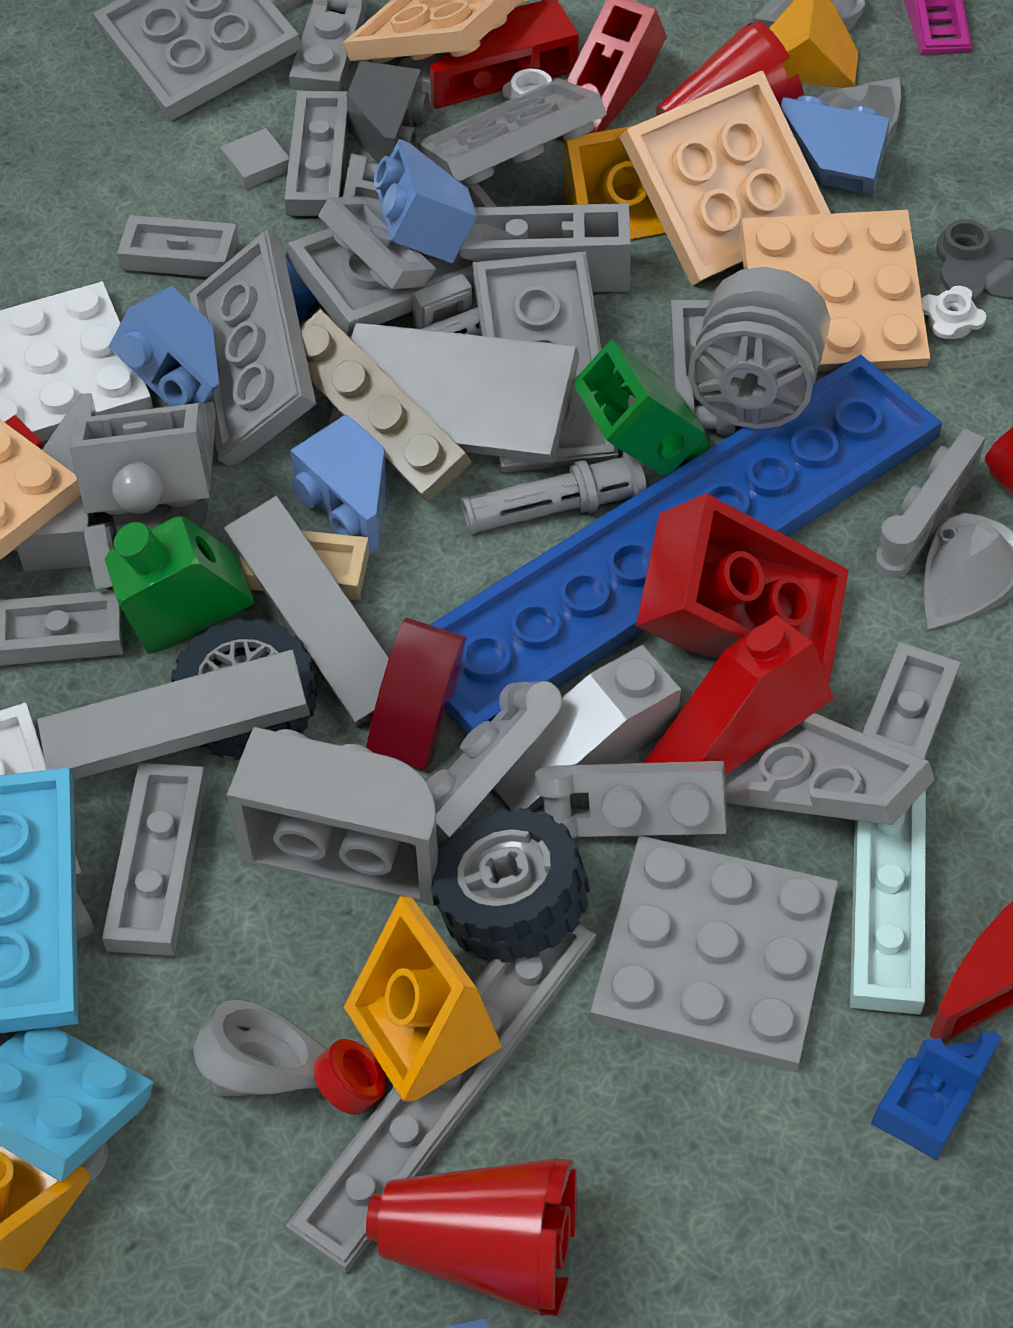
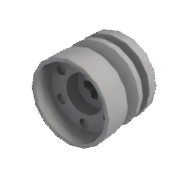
[688,267,831,429]

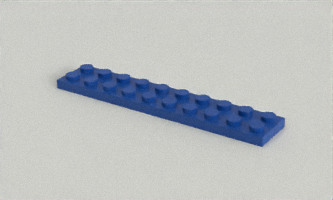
[430,354,942,735]

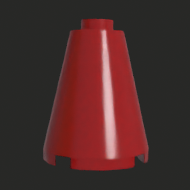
[656,21,805,116]
[366,1158,577,1317]

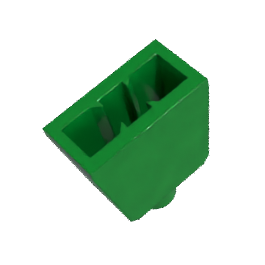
[572,339,710,476]
[104,516,255,654]

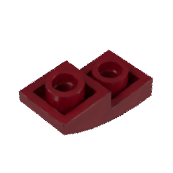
[366,618,466,771]

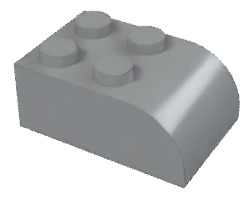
[227,727,438,906]

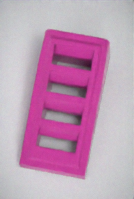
[903,0,972,55]

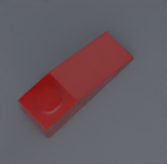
[430,0,579,109]
[557,0,667,141]
[643,615,834,775]

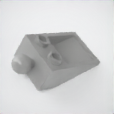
[69,402,216,515]

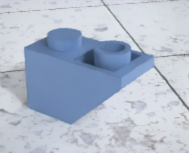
[781,96,890,196]
[374,139,478,263]
[108,286,219,406]
[290,414,388,555]

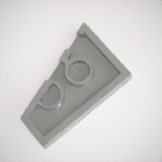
[725,713,935,825]

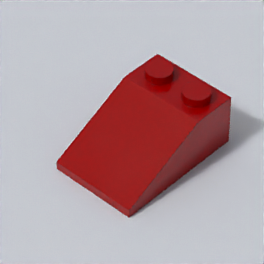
[636,493,849,683]

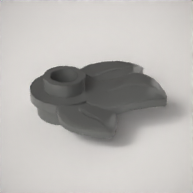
[936,219,1013,302]

